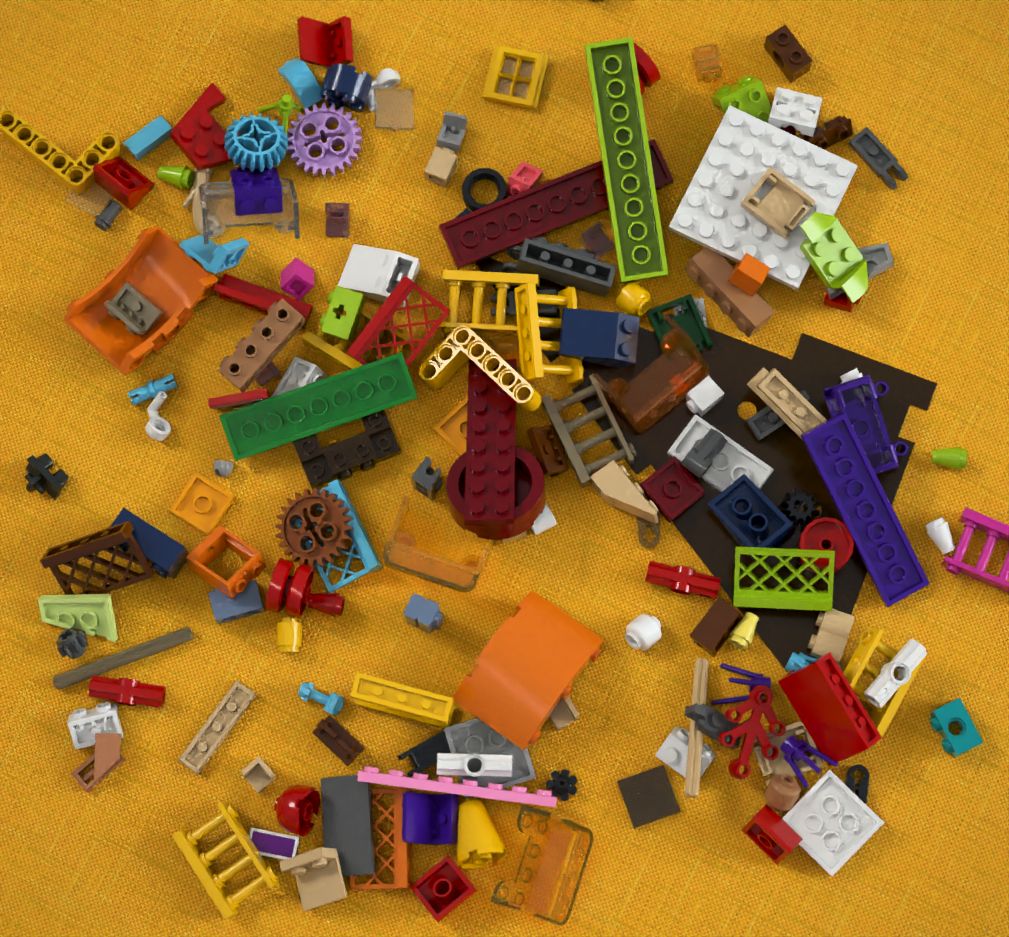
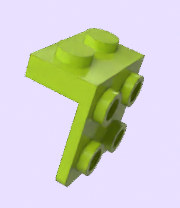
[711,75,771,123]

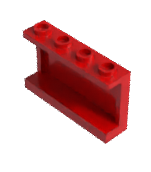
[778,652,882,766]

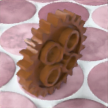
[275,488,354,567]

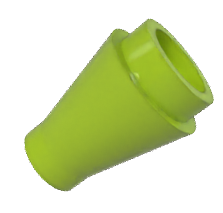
[157,166,194,189]
[932,447,968,471]

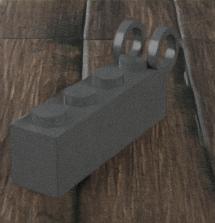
[502,238,616,297]

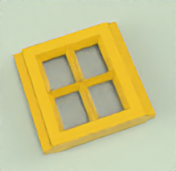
[482,45,549,110]

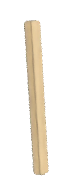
[684,658,709,798]

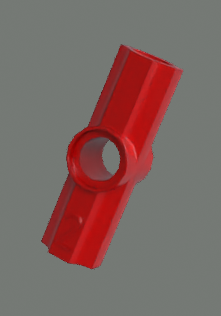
[645,561,721,600]
[89,676,166,708]

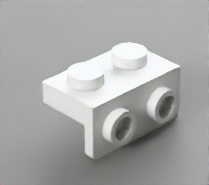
[655,726,716,778]

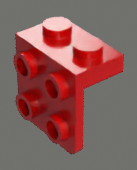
[297,16,354,68]

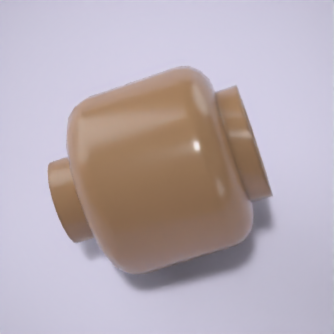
[765,774,801,812]

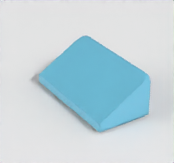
[123,115,173,161]

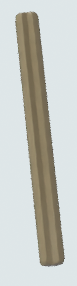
[53,627,193,689]

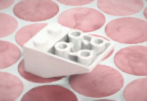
[338,244,420,308]

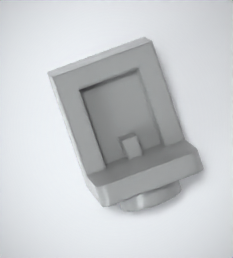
[436,111,467,152]

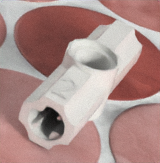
[864,639,928,708]
[437,753,512,777]

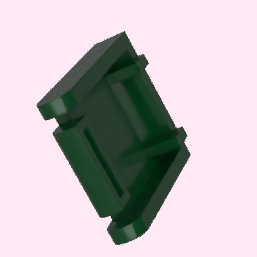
[646,294,712,364]

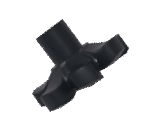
[546,769,577,801]

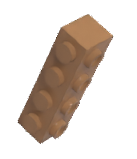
[684,247,775,338]
[218,299,306,392]

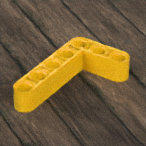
[0,110,121,194]
[418,325,542,411]

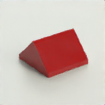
[93,156,155,210]
[742,804,802,865]
[409,855,477,922]

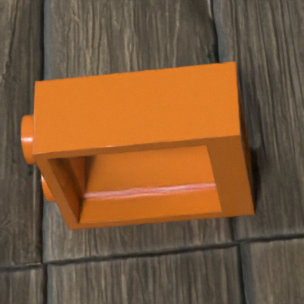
[186,525,266,599]

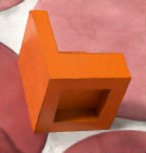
[728,253,770,296]

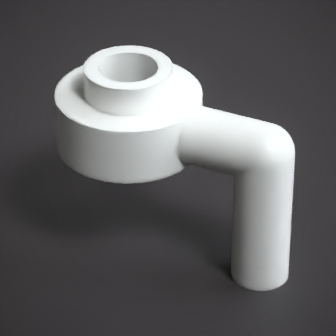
[367,68,401,112]
[145,391,171,441]

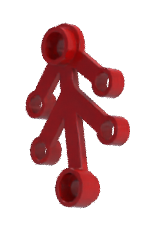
[718,685,786,779]

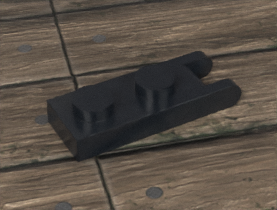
[397,731,451,777]

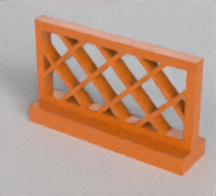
[350,787,412,890]

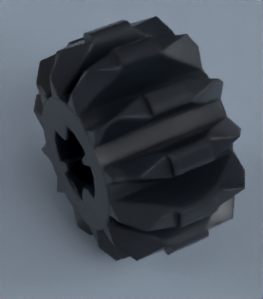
[779,488,820,529]

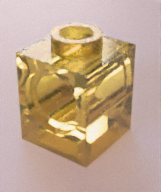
[692,44,722,83]

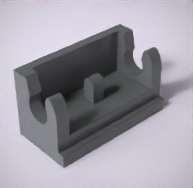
[411,456,442,501]

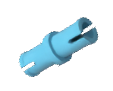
[128,373,178,406]

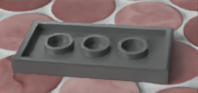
[321,775,375,877]

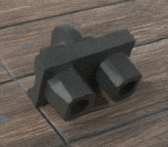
[25,453,69,500]

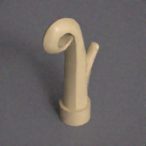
[183,166,220,237]

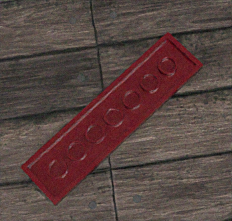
[464,359,517,525]

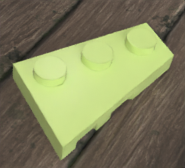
[38,594,118,642]

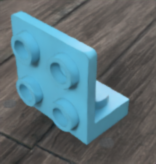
[179,235,250,274]

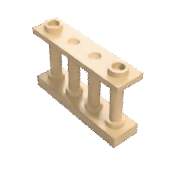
[746,367,827,439]

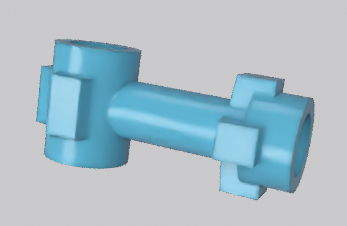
[297,682,344,716]

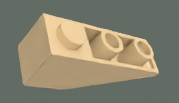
[590,460,659,524]

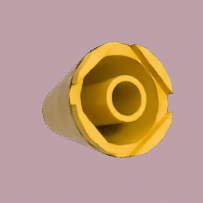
[457,797,507,870]

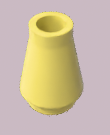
[729,612,759,650]

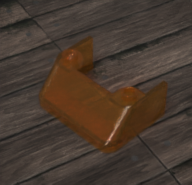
[593,313,710,432]

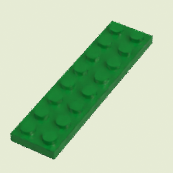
[219,352,418,461]

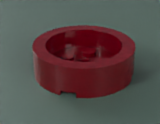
[446,445,546,540]

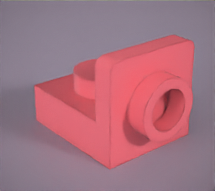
[507,161,543,196]

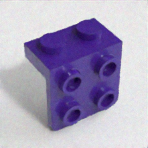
[230,166,283,216]
[402,792,458,845]

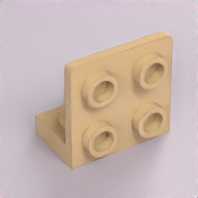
[279,847,347,911]

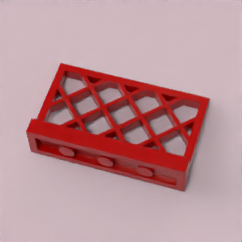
[346,276,451,367]

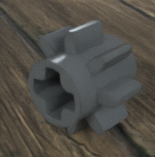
[57,628,88,659]

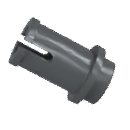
[94,200,122,231]

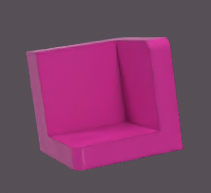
[280,257,314,301]

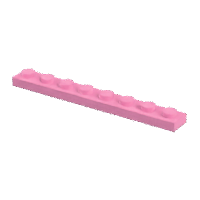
[357,766,557,807]

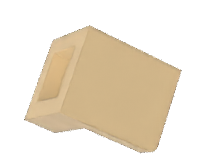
[240,756,278,794]

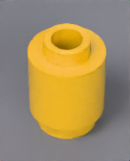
[277,617,302,653]

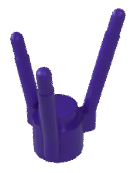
[711,663,771,705]
[780,735,838,788]

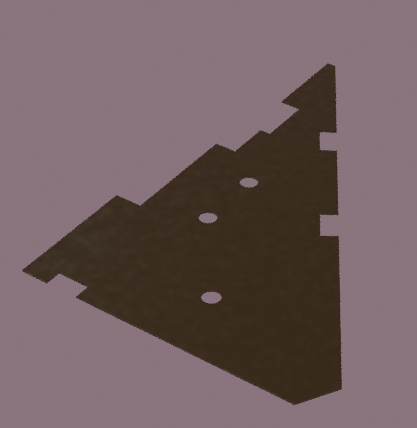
[475,258,937,672]

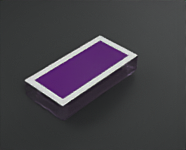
[245,827,300,860]

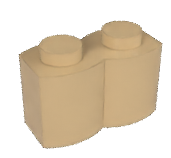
[807,609,855,664]

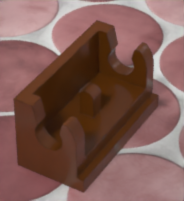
[690,597,742,657]

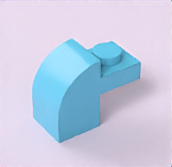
[277,58,323,108]

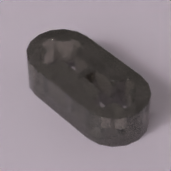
[637,501,660,549]

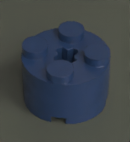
[320,64,373,113]

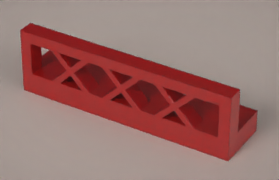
[213,273,313,329]

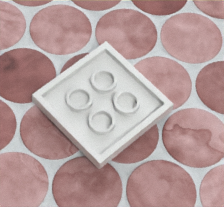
[782,770,884,876]

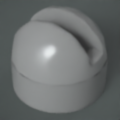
[213,460,234,477]

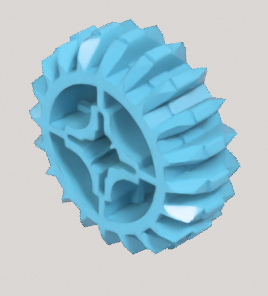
[224,112,288,173]

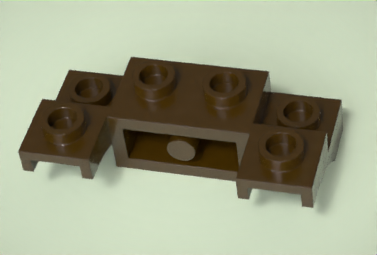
[293,410,401,489]

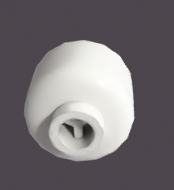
[625,614,662,650]

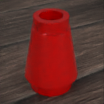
[308,593,345,617]

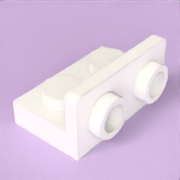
[272,356,327,397]
[67,702,124,750]

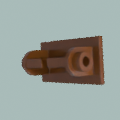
[803,116,853,150]
[312,715,365,766]

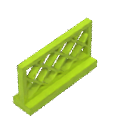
[733,546,835,611]

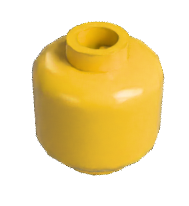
[616,282,651,317]

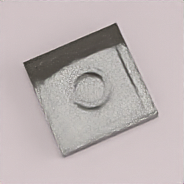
[617,765,681,829]

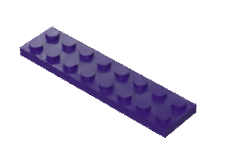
[800,412,930,607]

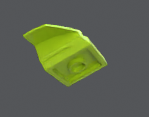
[800,212,868,303]

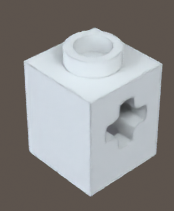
[686,375,724,417]

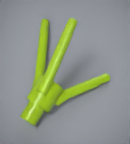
[258,94,305,133]

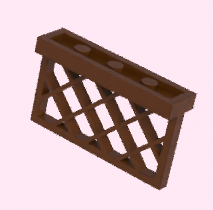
[40,520,155,595]

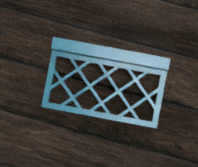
[295,479,383,593]

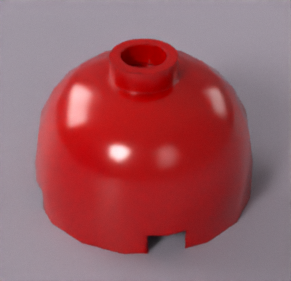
[274,785,320,836]

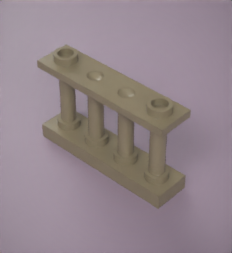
[541,374,637,488]

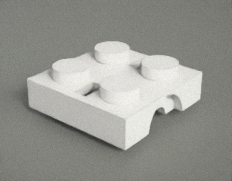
[768,87,822,137]

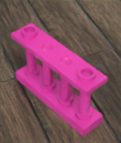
[941,508,1009,593]

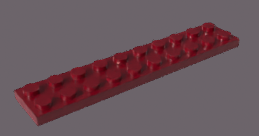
[439,139,674,270]

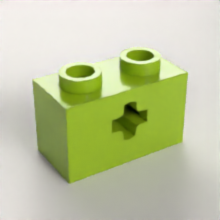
[320,285,367,342]

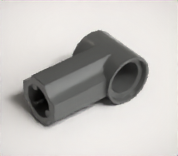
[681,428,728,478]

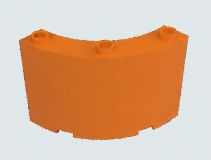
[63,225,219,375]
[452,590,604,750]

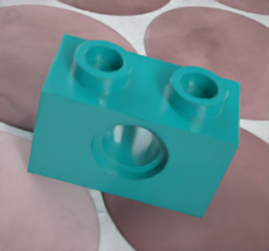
[929,698,983,758]

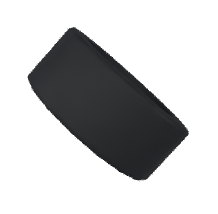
[462,168,507,212]

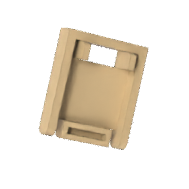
[740,167,816,239]
[753,721,823,786]

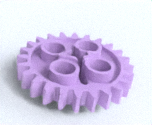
[287,103,363,178]

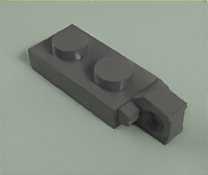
[745,390,810,440]
[685,703,740,749]

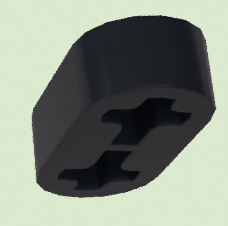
[845,765,869,804]

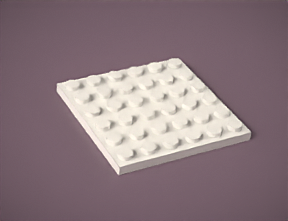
[668,105,858,290]

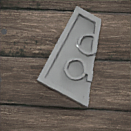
[826,243,894,300]

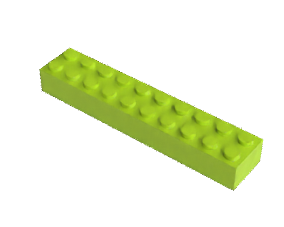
[584,37,669,283]

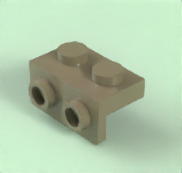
[104,282,164,335]

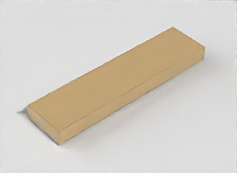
[178,680,257,775]

